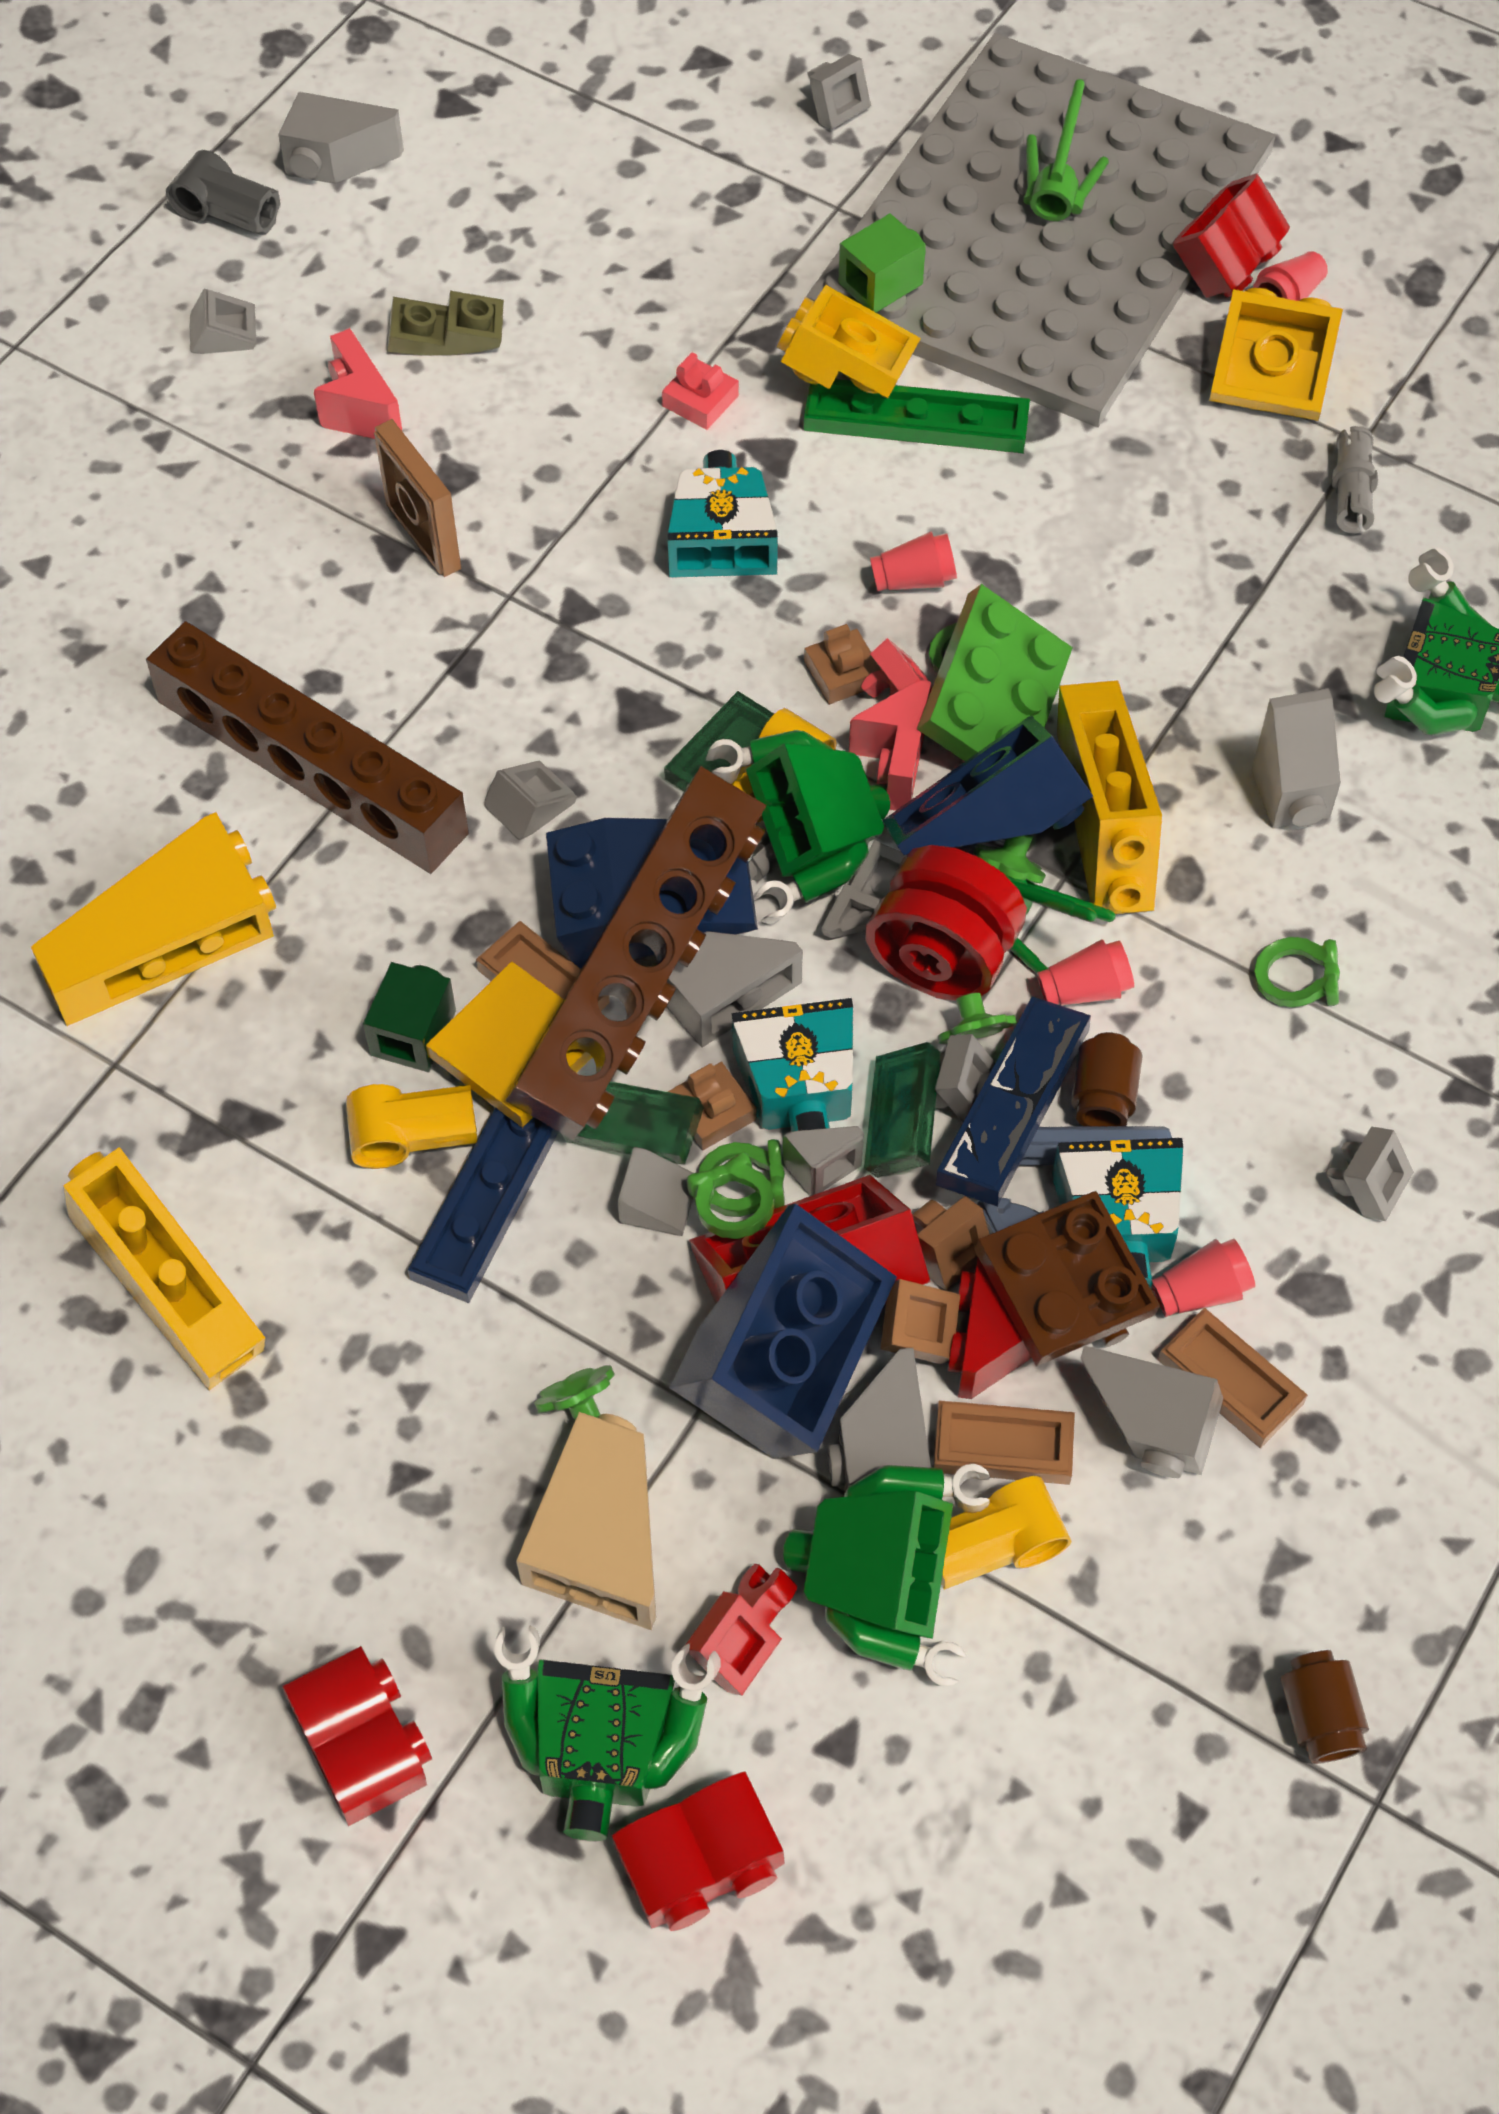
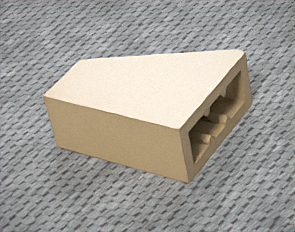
[516,1412,656,1630]

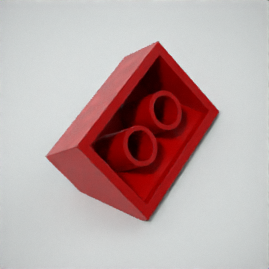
[689,1175,930,1304]

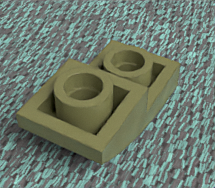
[387,290,504,356]

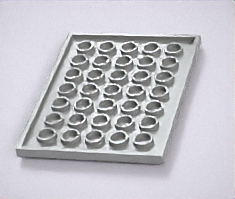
[806,33,1276,427]

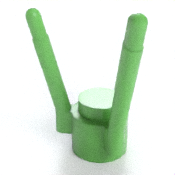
[1024,79,1109,221]

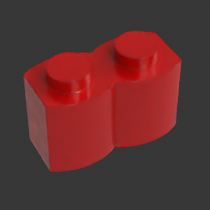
[1173,173,1290,298]
[282,1646,433,1827]
[611,1771,785,1931]

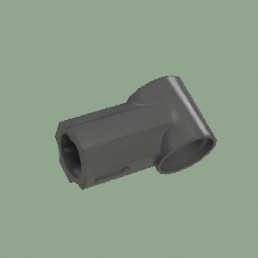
[166,150,281,235]

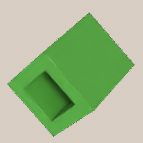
[838,213,926,312]

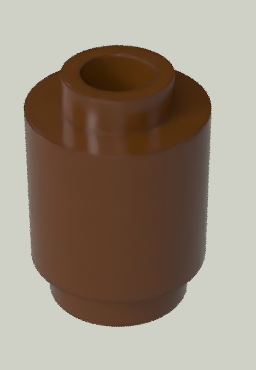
[1071,1032,1143,1126]
[1280,1650,1369,1764]

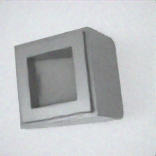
[189,288,256,354]
[484,760,577,839]
[782,1126,864,1196]
[618,1147,694,1236]

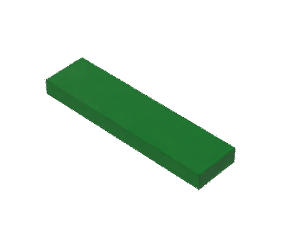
[804,379,1030,454]

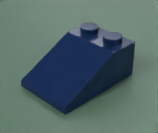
[882,715,1093,855]
[546,818,758,969]
[670,1203,897,1459]

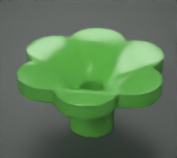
[973,835,1046,883]
[937,993,1017,1044]
[534,1365,615,1421]

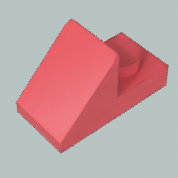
[314,328,403,439]
[849,680,931,811]

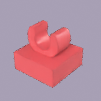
[662,352,739,430]
[861,638,933,698]

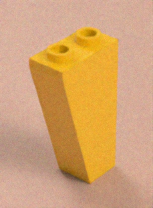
[1057,680,1162,914]
[30,812,276,1026]
[63,1147,265,1391]

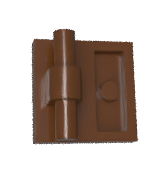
[974,1191,1160,1367]

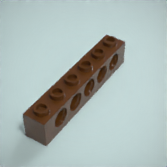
[146,621,469,874]
[505,766,766,1140]

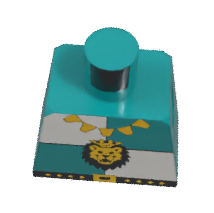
[668,450,778,578]
[731,998,853,1132]
[1052,1138,1184,1287]

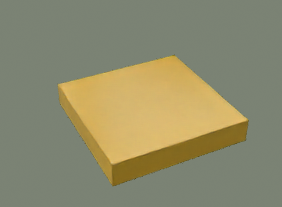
[426,961,592,1128]

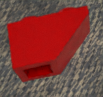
[948,1257,1032,1399]

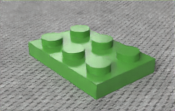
[917,584,1073,761]

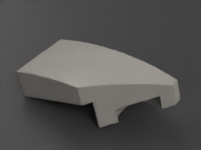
[821,840,906,938]

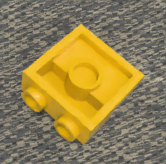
[777,285,921,398]
[1209,288,1343,421]

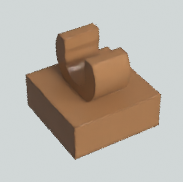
[804,624,882,705]
[668,1061,756,1151]
[912,1196,989,1290]
[880,1279,961,1364]

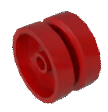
[865,845,1027,1001]

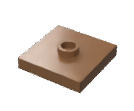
[374,419,461,577]

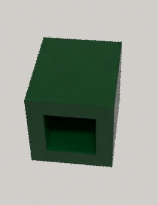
[363,962,456,1073]

